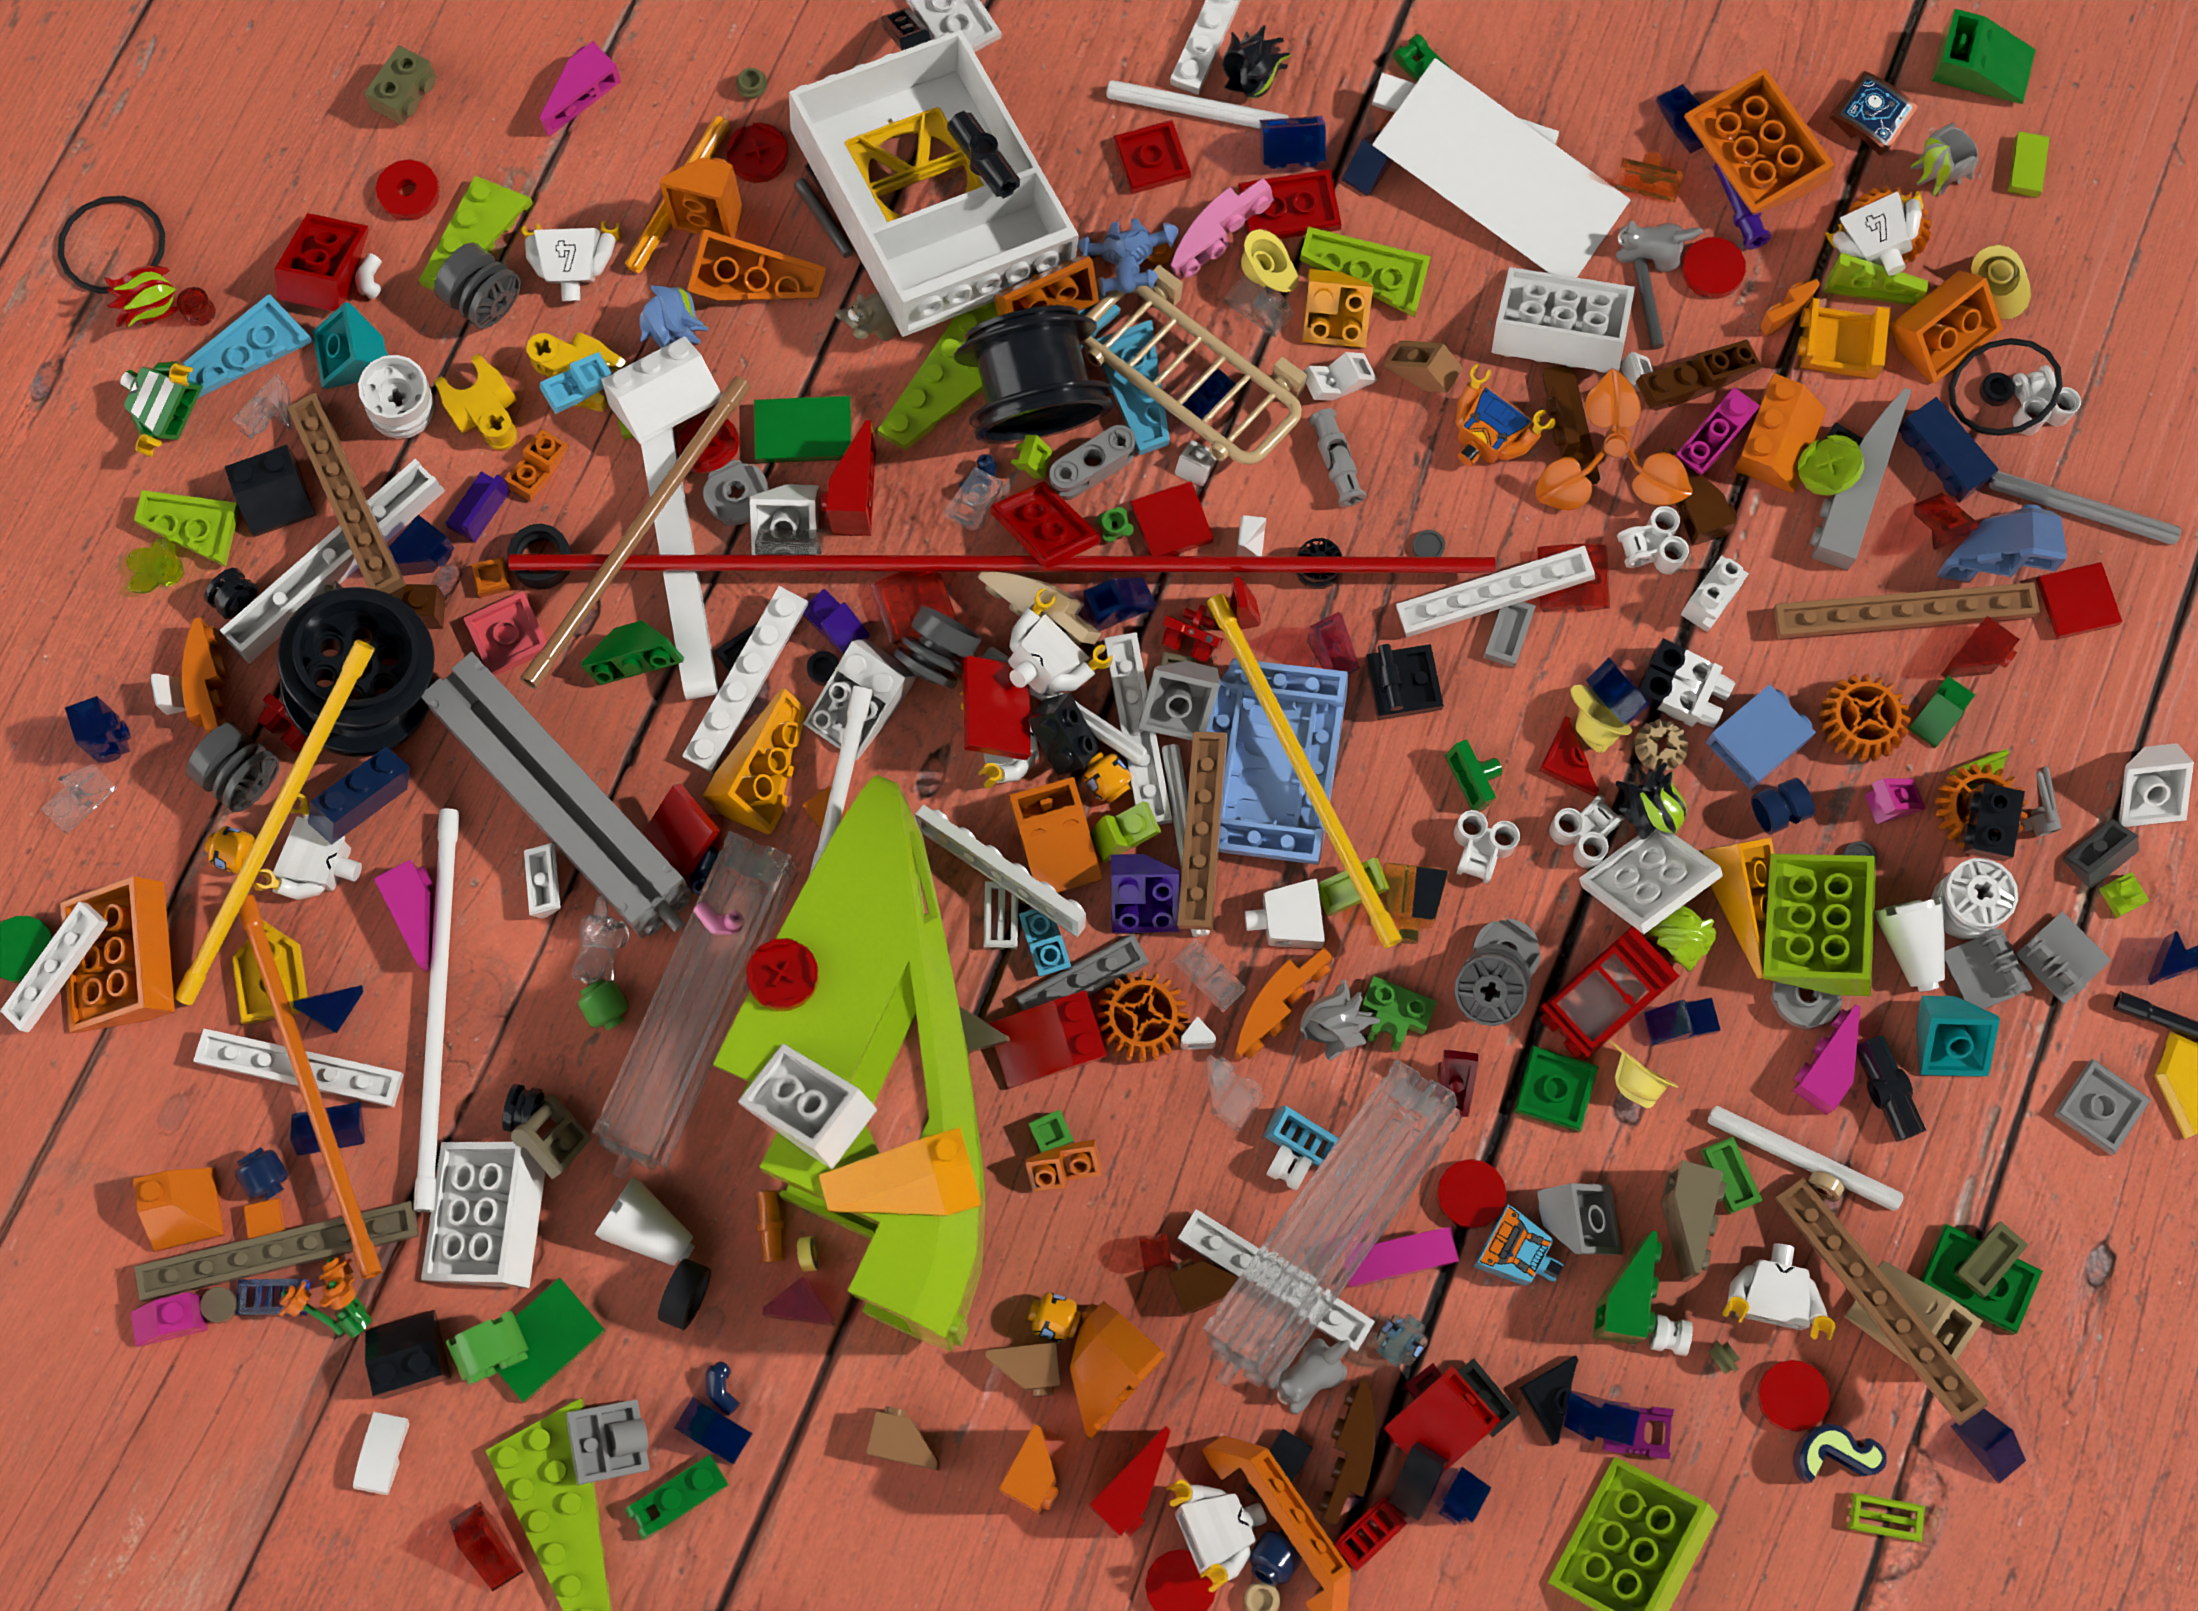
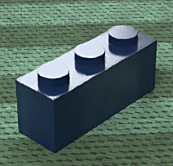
[1898,397,1999,503]
[308,746,410,845]

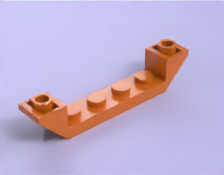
[1201,1435,1351,1611]

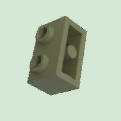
[364,45,437,125]

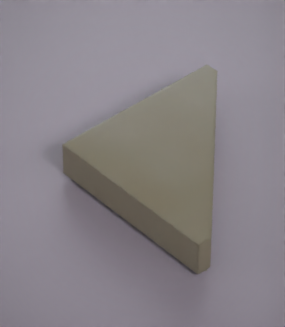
[959,1006,1010,1054]

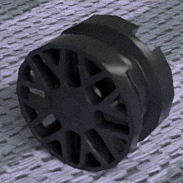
[1296,538,1342,589]
[204,568,258,619]
[502,1084,544,1132]

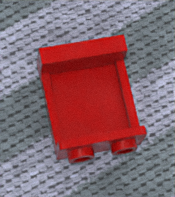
[1384,1366,1501,1474]

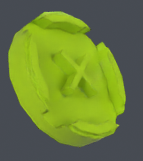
[1798,435,1865,496]

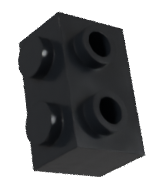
[1028,692,1100,775]
[1961,783,2025,862]

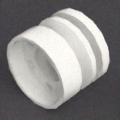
[358,355,435,439]
[1931,858,2018,940]

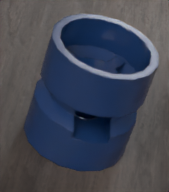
[1751,777,1815,835]

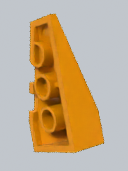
[1703,837,1774,979]

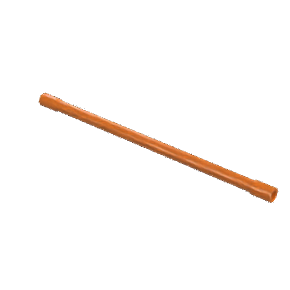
[238,895,383,1280]

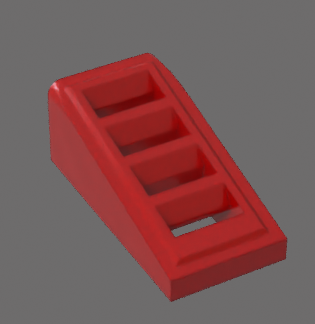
[1229,576,1261,630]
[1333,1496,1408,1572]

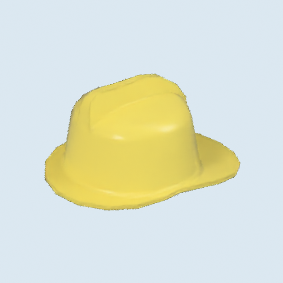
[1241,229,1299,292]
[1971,245,2031,320]
[1570,685,1632,753]
[1608,1039,1679,1108]

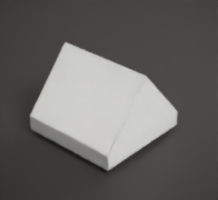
[1621,352,1653,392]
[1180,1016,1216,1050]

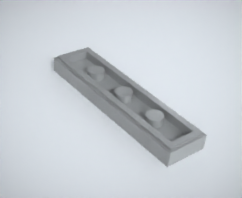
[1015,934,1150,1012]

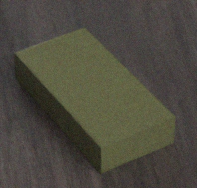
[1954,1221,2028,1298]

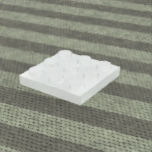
[1579,829,1723,934]

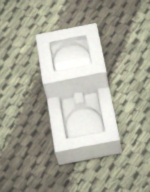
[353,1412,410,1495]

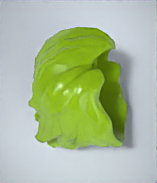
[1642,905,1716,972]

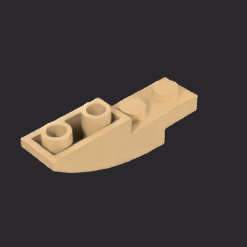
[978,572,1102,645]

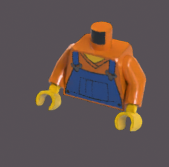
[1455,364,1556,467]

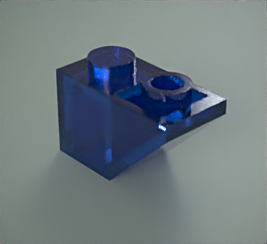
[1084,578,1157,631]
[1434,1467,1491,1526]

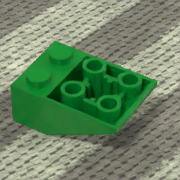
[1931,9,2036,104]
[1593,1231,1662,1344]

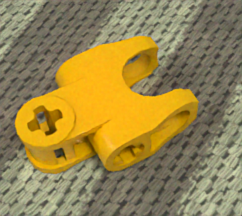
[526,333,627,412]
[434,353,518,451]

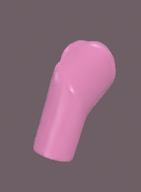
[693,900,744,935]

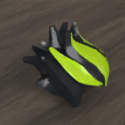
[1222,25,1291,99]
[1615,762,1687,840]

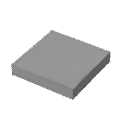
[2053,1059,2151,1155]

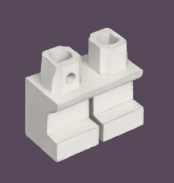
[1680,555,1749,633]

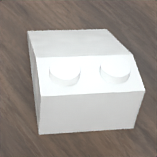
[738,1044,877,1169]

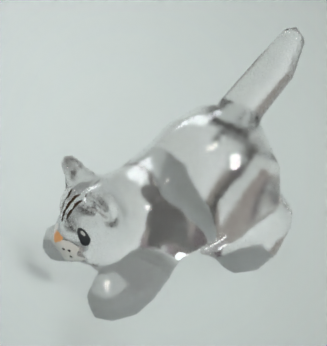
[571,894,629,984]

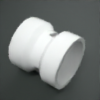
[1266,1144,1313,1191]
[1650,1315,1693,1356]

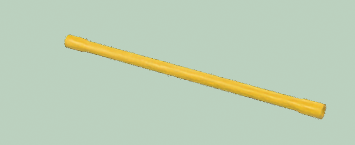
[1207,593,1402,949]
[174,640,375,1005]

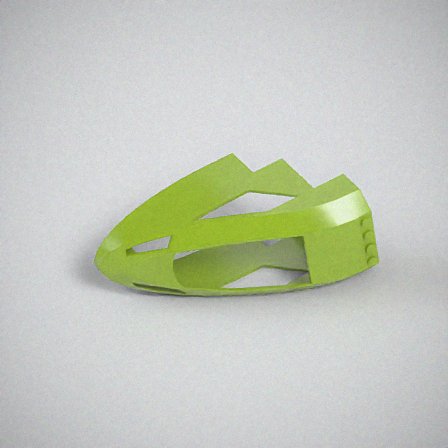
[713,775,986,1352]

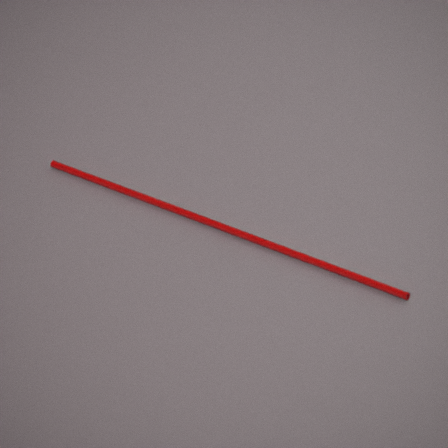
[508,554,1495,573]

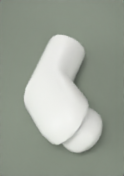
[355,253,382,299]

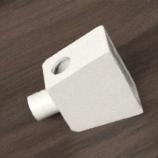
[1245,879,1325,949]

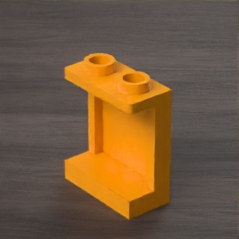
[1797,298,1890,379]

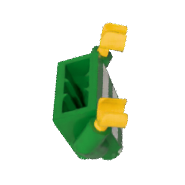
[120,361,203,458]

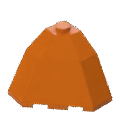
[1070,1301,1166,1441]

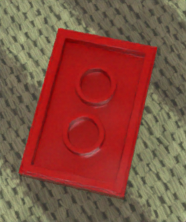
[1238,169,1342,239]
[991,481,1100,570]
[963,655,1031,760]

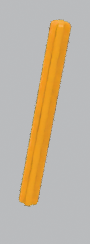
[625,115,730,274]

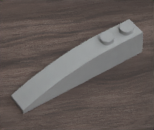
[1809,388,1911,570]

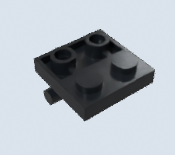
[1365,644,1444,720]

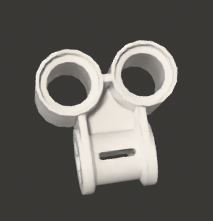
[2012,365,2081,436]
[1617,506,1689,575]
[1549,794,1625,869]
[1454,810,1520,884]

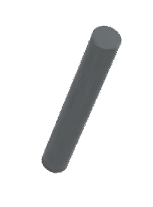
[794,178,854,258]
[1634,258,1665,349]

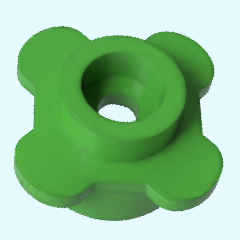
[1096,507,1133,543]

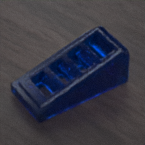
[235,1279,310,1317]

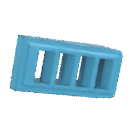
[1263,1105,1343,1171]

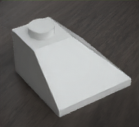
[750,484,820,555]
[2119,743,2194,827]

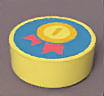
[797,1236,819,1273]

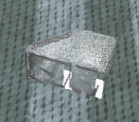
[1205,1054,1265,1134]

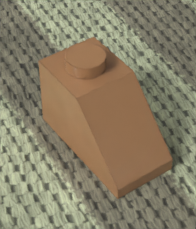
[1383,340,1463,393]
[985,1342,1061,1397]
[866,1406,939,1471]

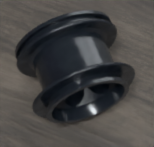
[954,305,1113,444]
[277,587,435,757]

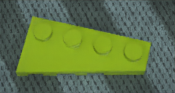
[1300,227,1431,318]

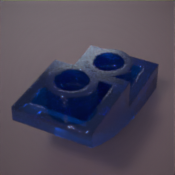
[1656,84,1704,154]
[1182,368,1236,431]
[1586,657,1651,725]

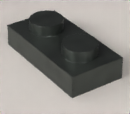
[1458,1358,1520,1437]

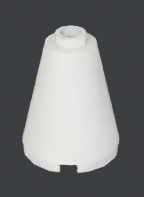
[1875,896,1945,992]
[594,1177,695,1266]

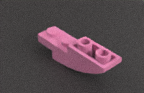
[1171,178,1274,281]

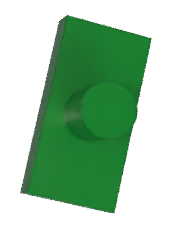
[1445,739,1502,812]

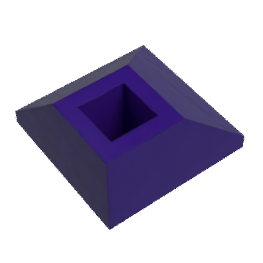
[1111,854,1179,933]

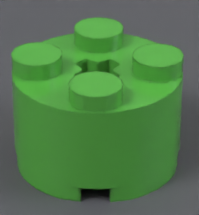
[445,1310,529,1385]

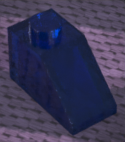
[389,515,454,576]

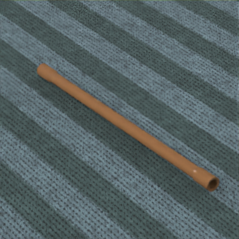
[520,376,750,689]

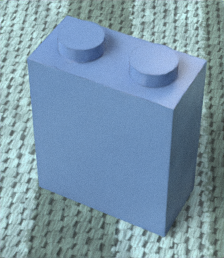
[1705,684,1816,791]

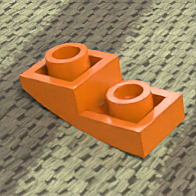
[1759,279,1820,337]
[504,429,569,502]
[1025,1139,1102,1192]

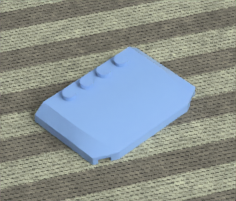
[1206,659,1348,865]

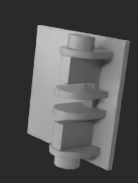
[2015,911,2111,1004]
[1945,928,2032,1009]

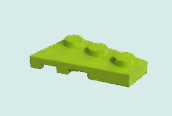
[1824,252,1928,306]
[134,490,240,567]

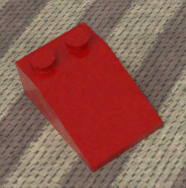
[274,213,369,311]
[821,420,877,536]
[989,990,1107,1089]
[1089,1426,1171,1538]

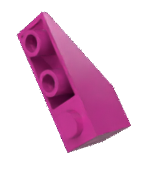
[1675,387,1760,475]
[1792,1004,1860,1115]

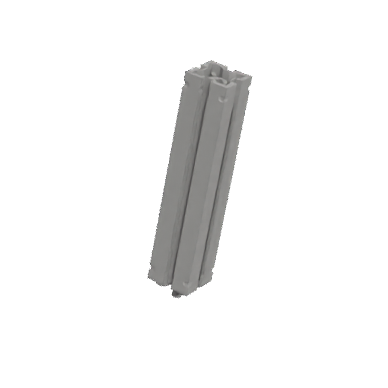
[421,651,692,939]

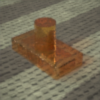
[1614,152,1684,202]

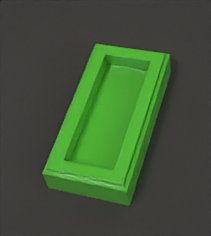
[1700,1137,1763,1215]

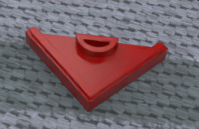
[1539,716,1599,797]

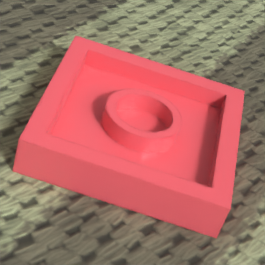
[463,591,547,676]

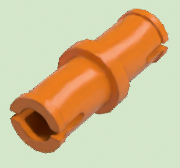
[756,1190,785,1263]

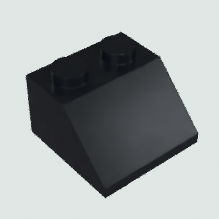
[224,445,316,537]
[365,1310,451,1399]

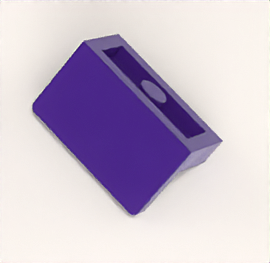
[445,471,511,543]

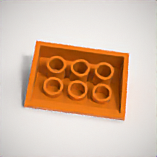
[1684,67,1835,215]
[60,876,175,1033]

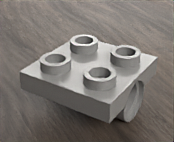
[565,1399,650,1486]

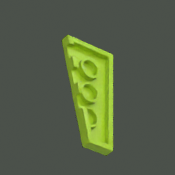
[419,176,533,291]

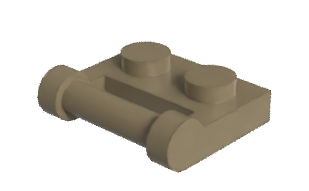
[511,1095,592,1179]

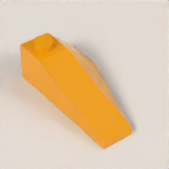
[702,688,806,834]
[819,1128,982,1216]

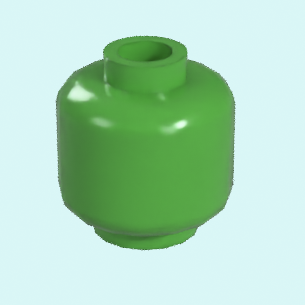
[577,978,629,1031]

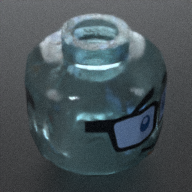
[1375,1313,1428,1368]

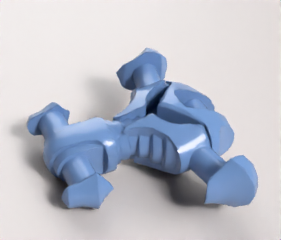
[1077,218,1178,296]

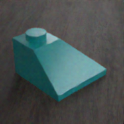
[312,302,388,389]
[1916,996,2000,1077]

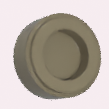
[200,1287,239,1323]

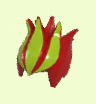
[104,266,178,327]

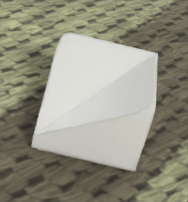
[1237,515,1266,556]

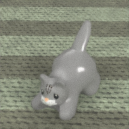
[1616,220,1703,272]
[1270,1339,1350,1414]

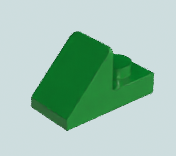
[1908,676,1975,748]

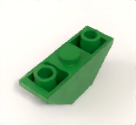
[581,620,684,685]

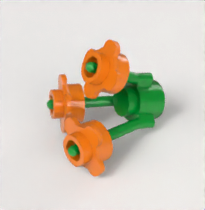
[278,1256,372,1338]

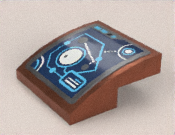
[1829,70,1918,155]

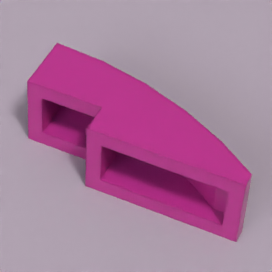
[1341,1227,1459,1287]

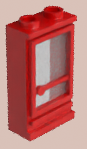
[1539,926,1680,1061]

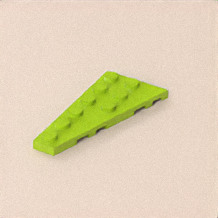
[877,301,998,450]
[485,1398,612,1611]

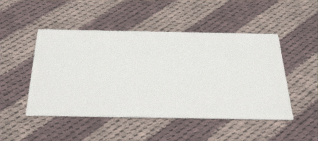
[1373,58,1630,278]

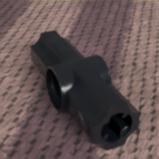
[947,110,1020,199]
[1856,1035,1926,1142]

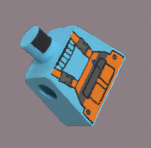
[1473,1205,1564,1286]

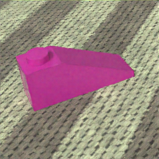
[540,41,621,137]
[374,859,433,972]

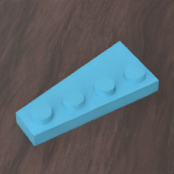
[183,294,313,399]
[1095,320,1170,456]

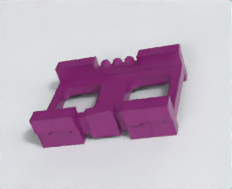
[1602,1401,1674,1460]

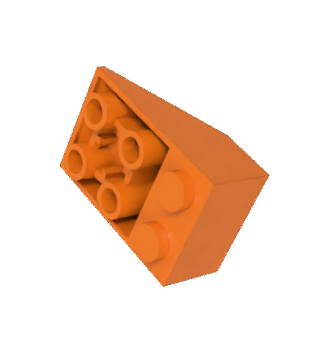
[1009,777,1102,893]

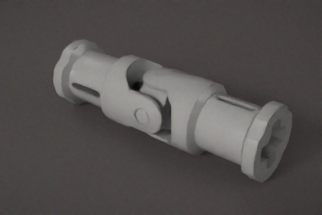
[1308,408,1367,508]

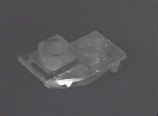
[1172,938,1247,1013]

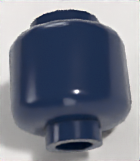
[235,1147,288,1201]
[1249,1529,1302,1586]

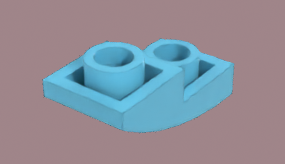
[1018,909,1071,977]

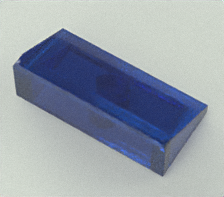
[290,1102,365,1155]

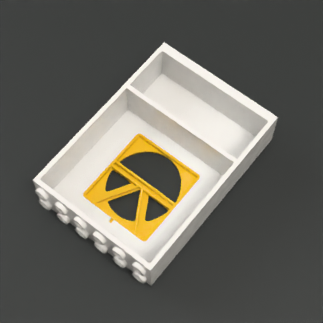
[789,30,1079,337]

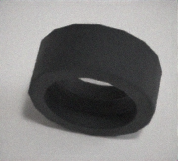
[507,523,572,590]
[658,1258,711,1330]

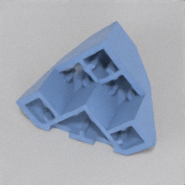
[1937,504,2067,583]

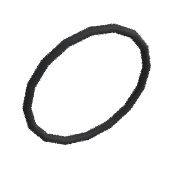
[58,196,165,294]
[1948,338,2063,436]

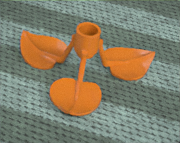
[1536,368,1693,510]

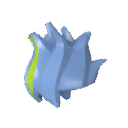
[639,285,709,348]

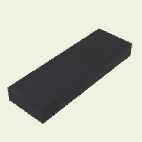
[880,8,931,51]

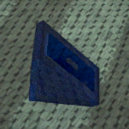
[291,985,364,1033]
[674,1397,753,1464]
[1951,1408,2026,1483]

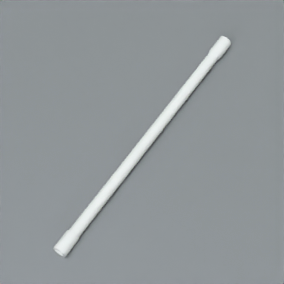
[413,808,459,1212]

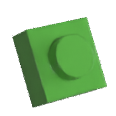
[1028,1109,1074,1153]

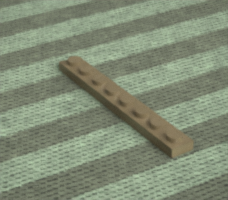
[134,1201,420,1302]

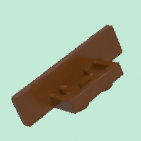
[1542,366,1600,485]

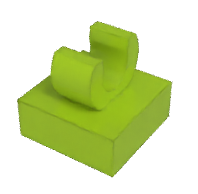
[1011,435,1053,479]
[2099,872,2150,919]

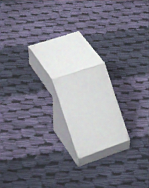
[1303,352,1378,401]

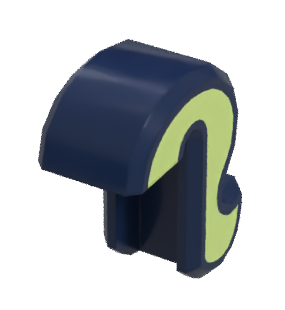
[1793,1424,1887,1484]

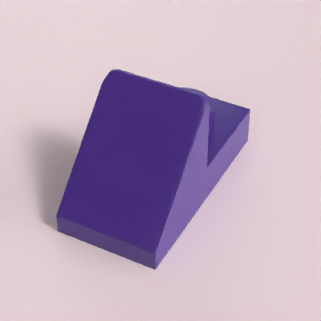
[803,588,870,655]

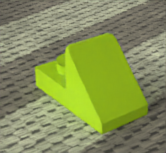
[1090,801,1161,863]

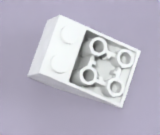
[803,639,917,760]

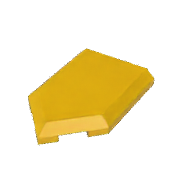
[232,920,310,1024]
[2154,1032,2198,1139]

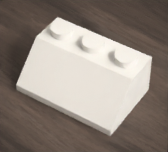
[601,336,722,444]

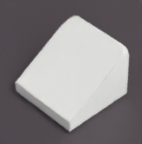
[1175,440,1217,486]
[150,674,186,715]

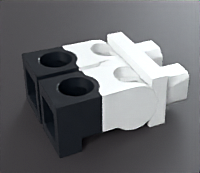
[1631,638,1735,728]

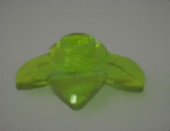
[126,537,184,594]

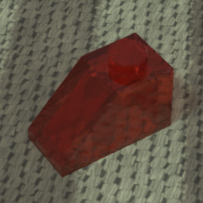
[1941,616,2020,678]
[449,1501,524,1592]

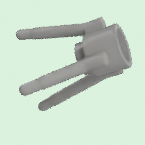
[2021,766,2062,837]

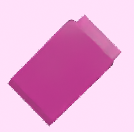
[1866,778,1926,824]

